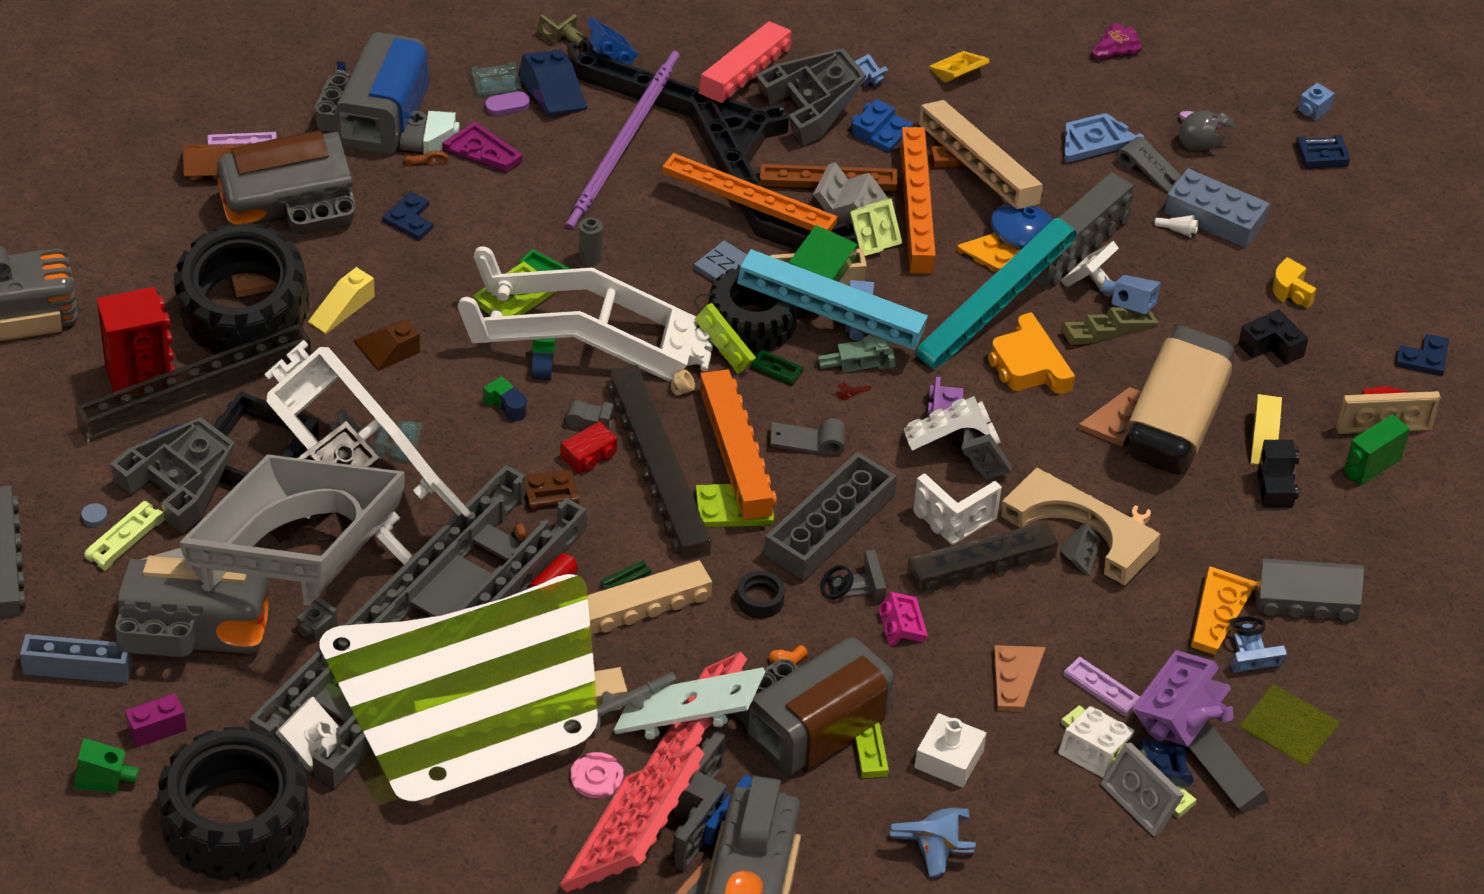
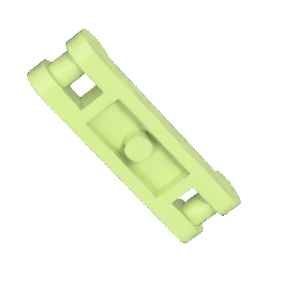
[84,501,165,571]

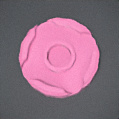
[571,752,623,799]

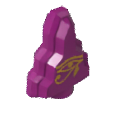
[1091,22,1142,59]

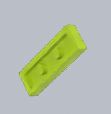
[694,303,756,374]
[855,722,889,779]

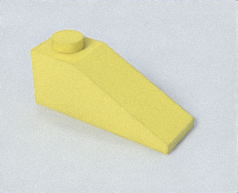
[308,267,375,335]

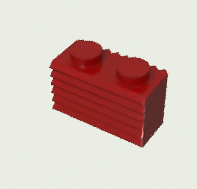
[560,421,617,474]

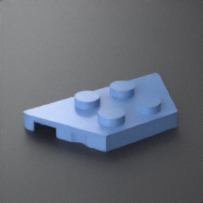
[1064,113,1144,163]

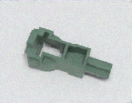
[818,335,896,372]

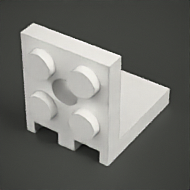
[913,473,1002,545]

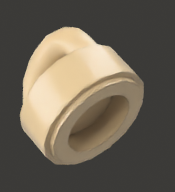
[671,369,695,396]

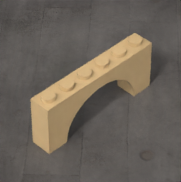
[1001,468,1160,585]

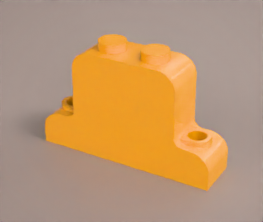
[988,312,1075,394]

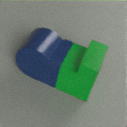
[532,338,555,380]
[483,376,527,421]

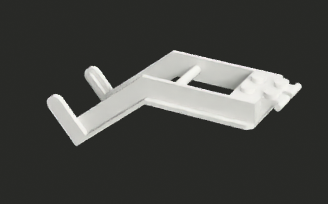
[457,247,714,382]
[265,340,471,565]

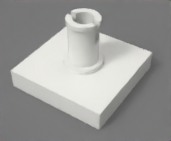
[1060,241,1119,291]
[275,697,338,772]

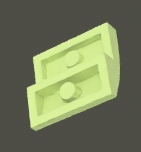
[850,198,902,256]

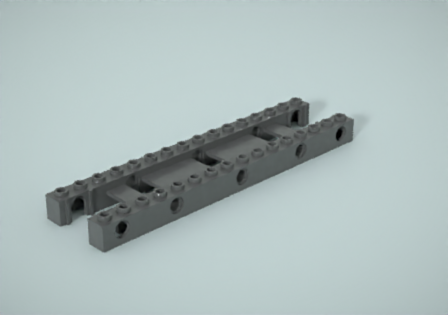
[249,465,587,789]

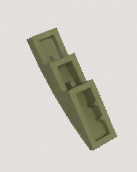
[1061,307,1159,345]

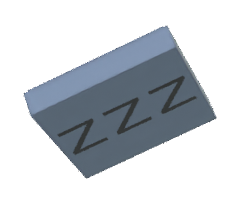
[694,241,747,282]

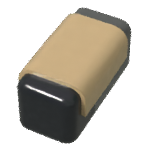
[1128,325,1234,475]

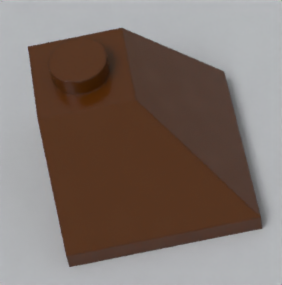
[354,320,420,371]

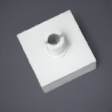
[915,713,986,788]

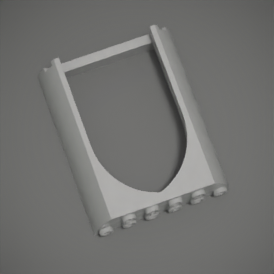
[179,455,405,605]

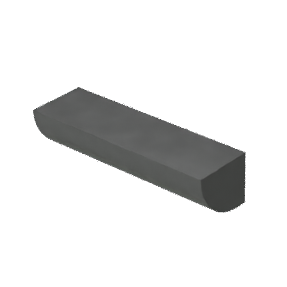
[1189,720,1269,812]

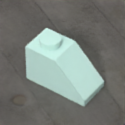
[423,111,460,155]

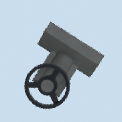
[821,550,886,604]

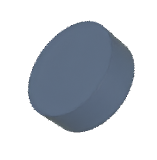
[82,503,108,528]

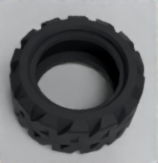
[174,223,309,358]
[158,727,309,881]

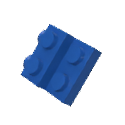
[587,16,638,65]
[851,99,914,153]

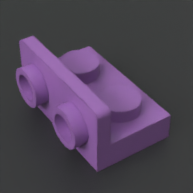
[927,377,964,417]

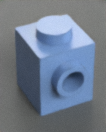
[1298,83,1335,120]

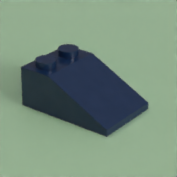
[518,49,587,116]

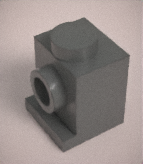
[297,596,338,642]

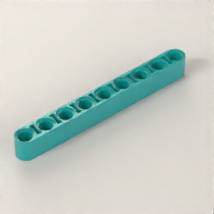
[915,217,1077,370]

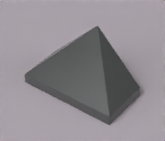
[1059,523,1101,575]

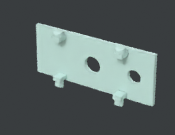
[614,668,765,739]

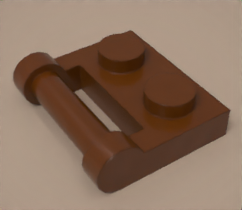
[526,469,579,511]

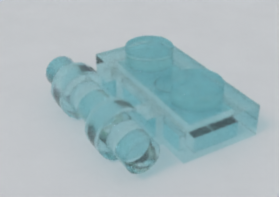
[372,420,423,464]

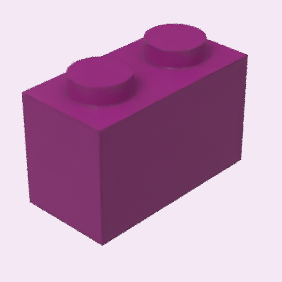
[125,693,187,748]

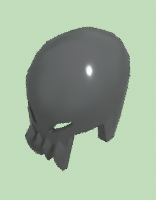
[1179,110,1237,152]

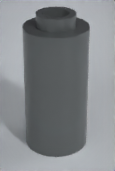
[579,218,603,266]

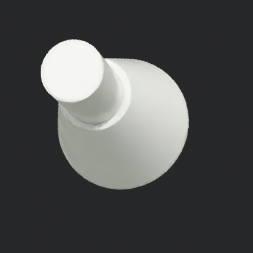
[1155,215,1198,238]

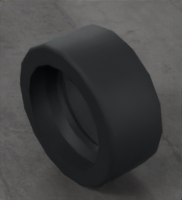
[736,571,785,619]

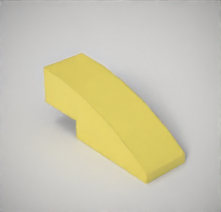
[1250,394,1282,466]

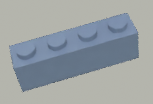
[20,634,132,683]

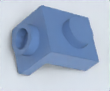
[855,54,888,87]

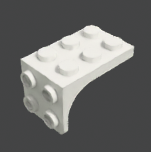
[904,396,1001,450]

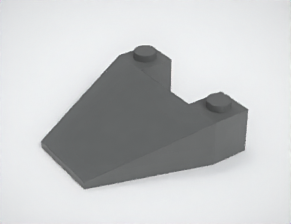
[756,48,866,146]
[110,417,235,534]

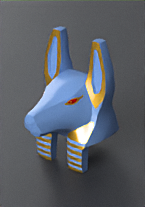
[890,807,976,878]

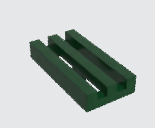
[750,350,804,386]
[601,560,655,590]

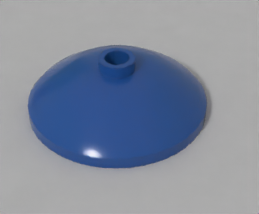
[991,203,1054,249]

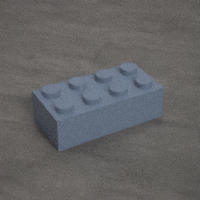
[1164,169,1270,248]

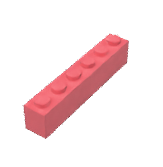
[699,21,792,103]

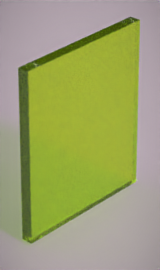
[1239,684,1340,766]

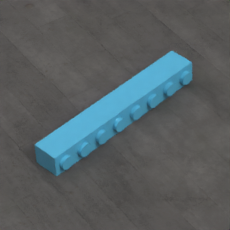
[737,249,928,350]

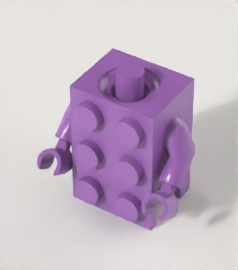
[1132,650,1234,747]

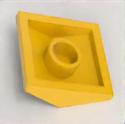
[928,51,989,83]

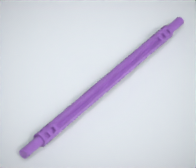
[565,51,680,229]

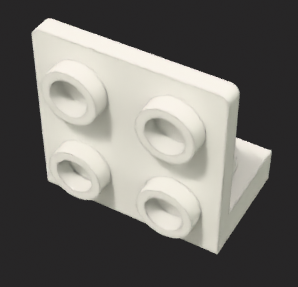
[1058,707,1134,778]

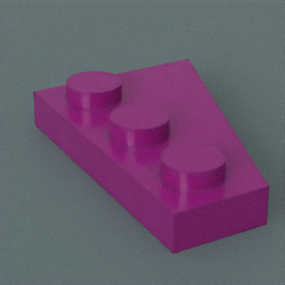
[442,122,523,172]

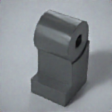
[565,401,614,430]

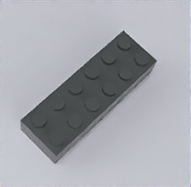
[1033,172,1134,289]
[764,452,897,581]

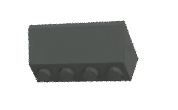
[1255,558,1364,621]

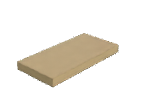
[1336,391,1441,434]

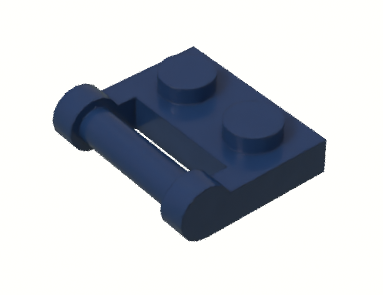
[1296,135,1350,168]
[1138,738,1194,787]

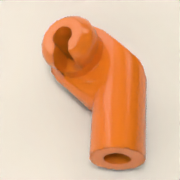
[769,645,808,665]

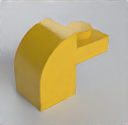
[1273,257,1316,308]

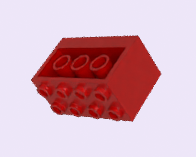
[96,287,176,399]

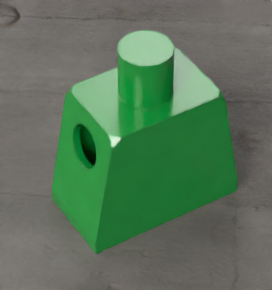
[74,738,139,793]

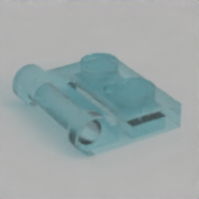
[470,62,522,99]

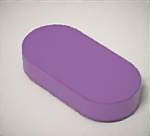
[485,92,529,116]

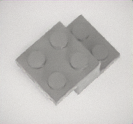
[813,162,888,224]

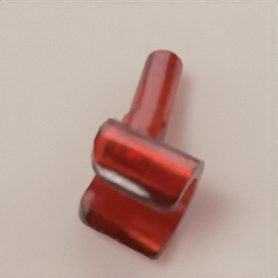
[836,382,871,400]

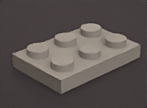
[1100,743,1185,836]

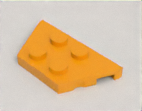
[957,233,1021,273]

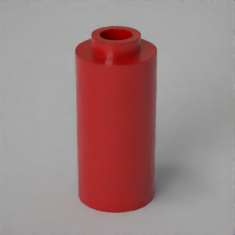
[527,553,578,604]

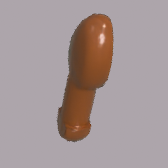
[403,150,449,166]
[514,523,527,542]

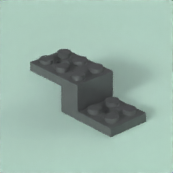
[673,731,727,872]

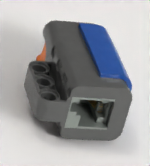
[315,32,429,154]

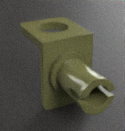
[537,14,587,48]

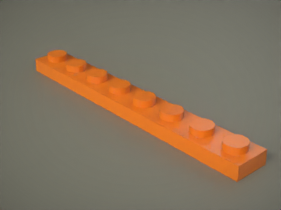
[662,153,837,231]

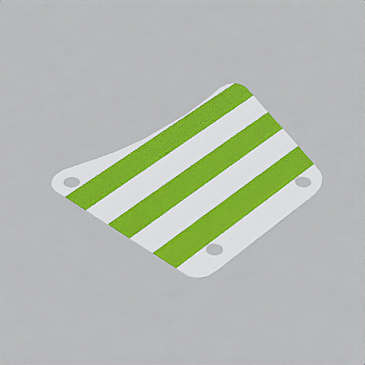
[320,574,597,801]

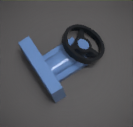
[1229,616,1287,673]

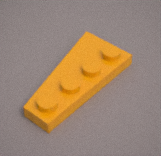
[1191,566,1257,655]

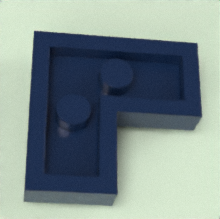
[382,191,433,241]
[1396,334,1449,376]

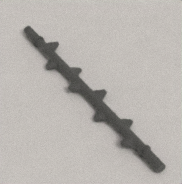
[440,672,677,781]

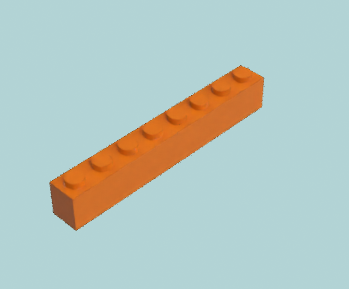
[900,127,936,274]
[700,370,777,520]

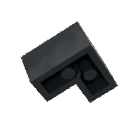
[1238,309,1308,365]
[1257,440,1299,508]

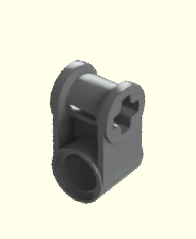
[400,111,427,153]

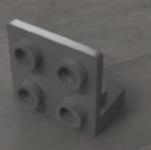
[961,428,1012,479]

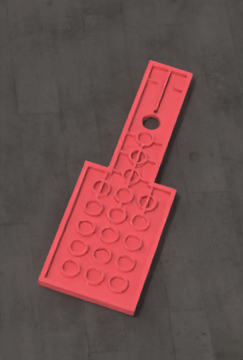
[560,652,747,893]

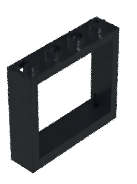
[214,391,319,487]

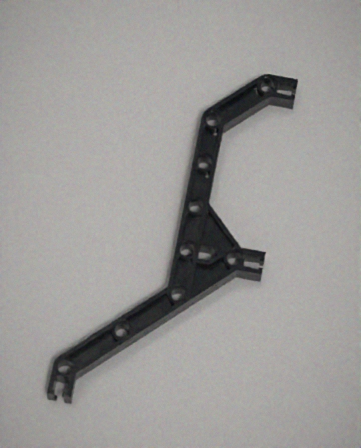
[567,39,857,250]

